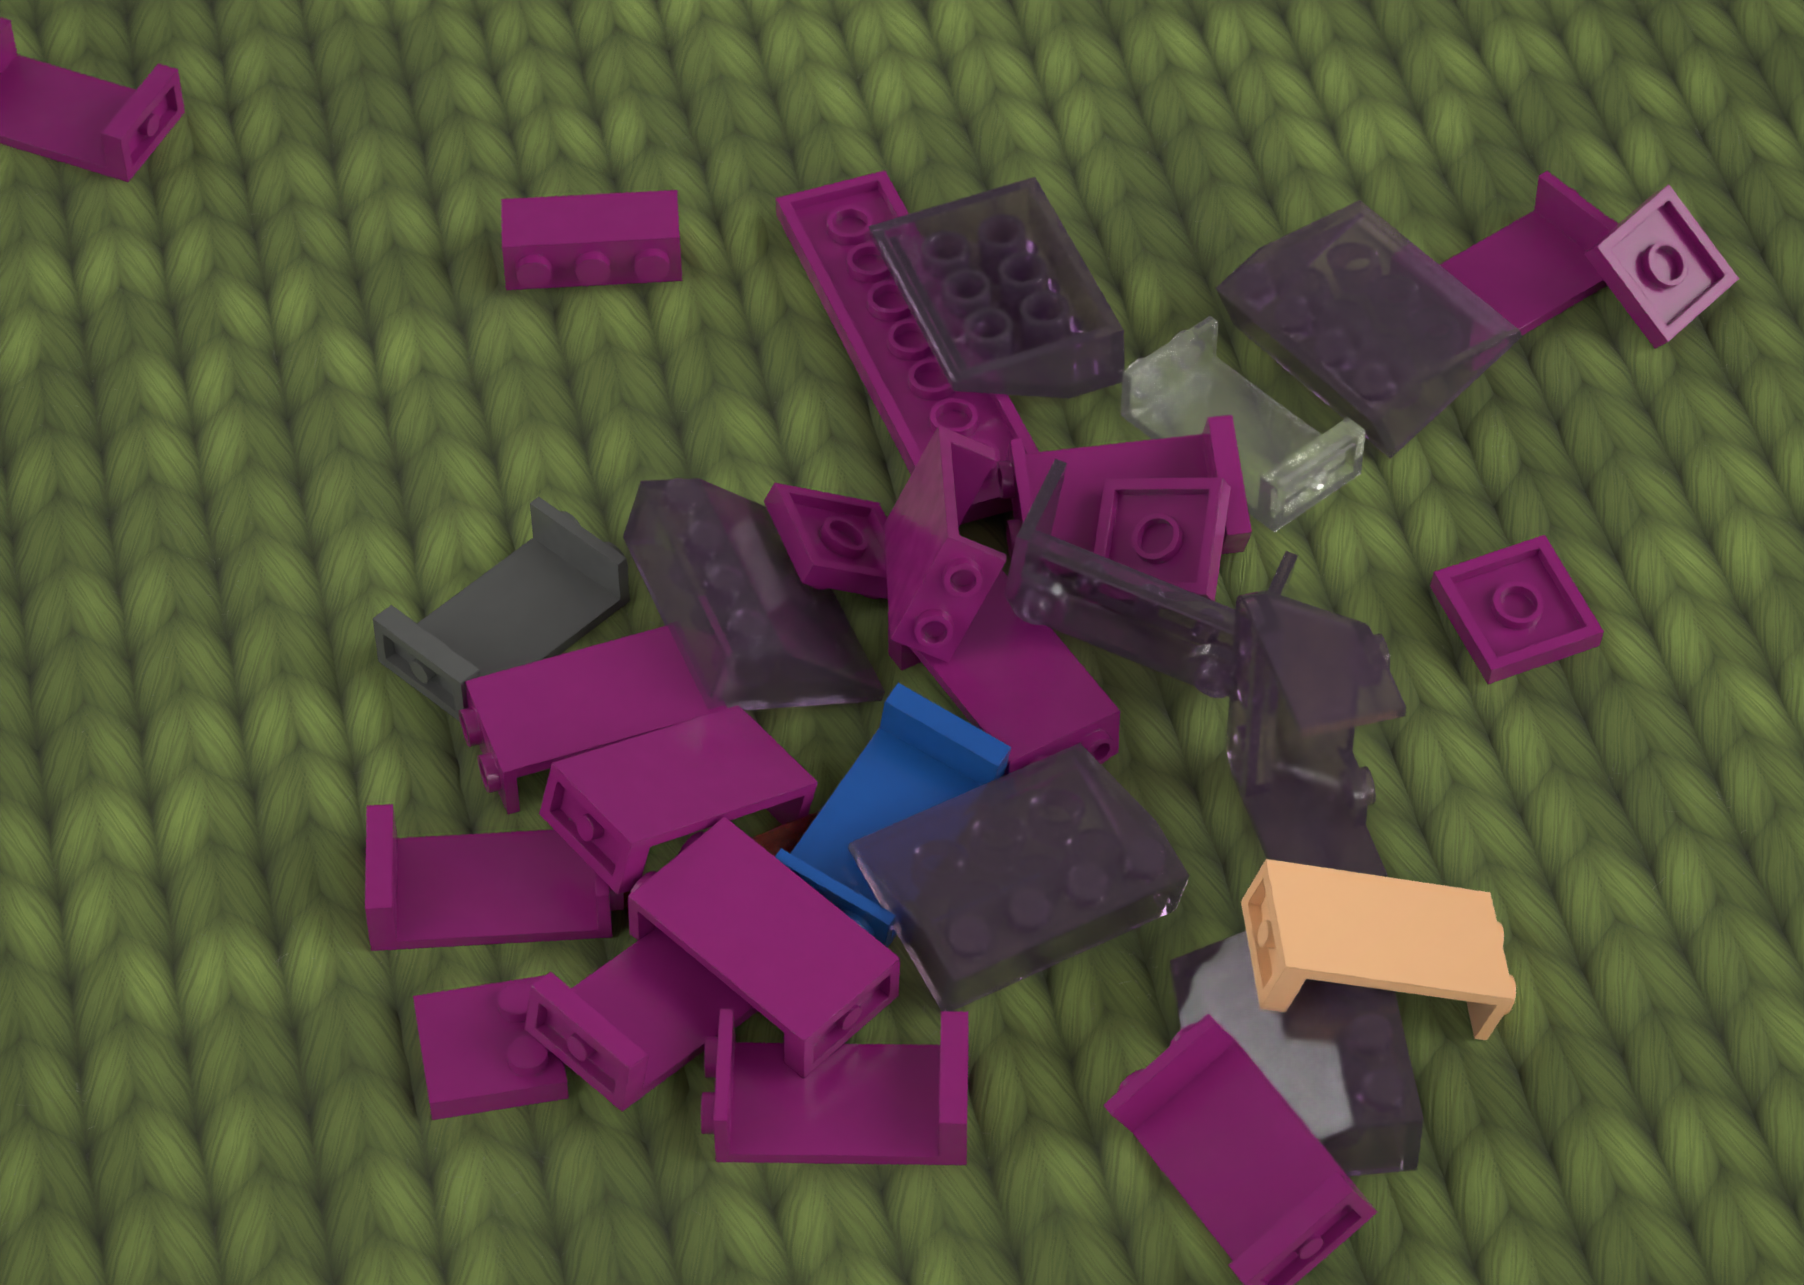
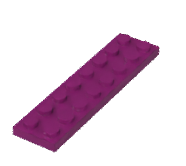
[776,170,1039,525]

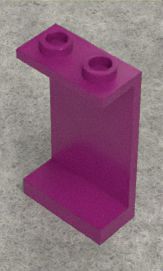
[0,17,185,182]
[1386,171,1618,368]
[997,415,1252,577]
[884,425,1006,663]
[888,570,1120,804]
[459,620,727,815]
[539,705,818,895]
[365,804,625,951]
[628,816,900,1079]
[525,928,758,1112]
[701,1009,969,1165]
[1103,1013,1378,1285]

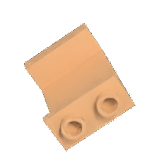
[1241,859,1516,1040]

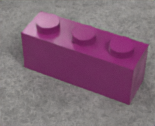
[501,190,682,290]

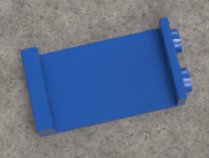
[775,682,1012,948]

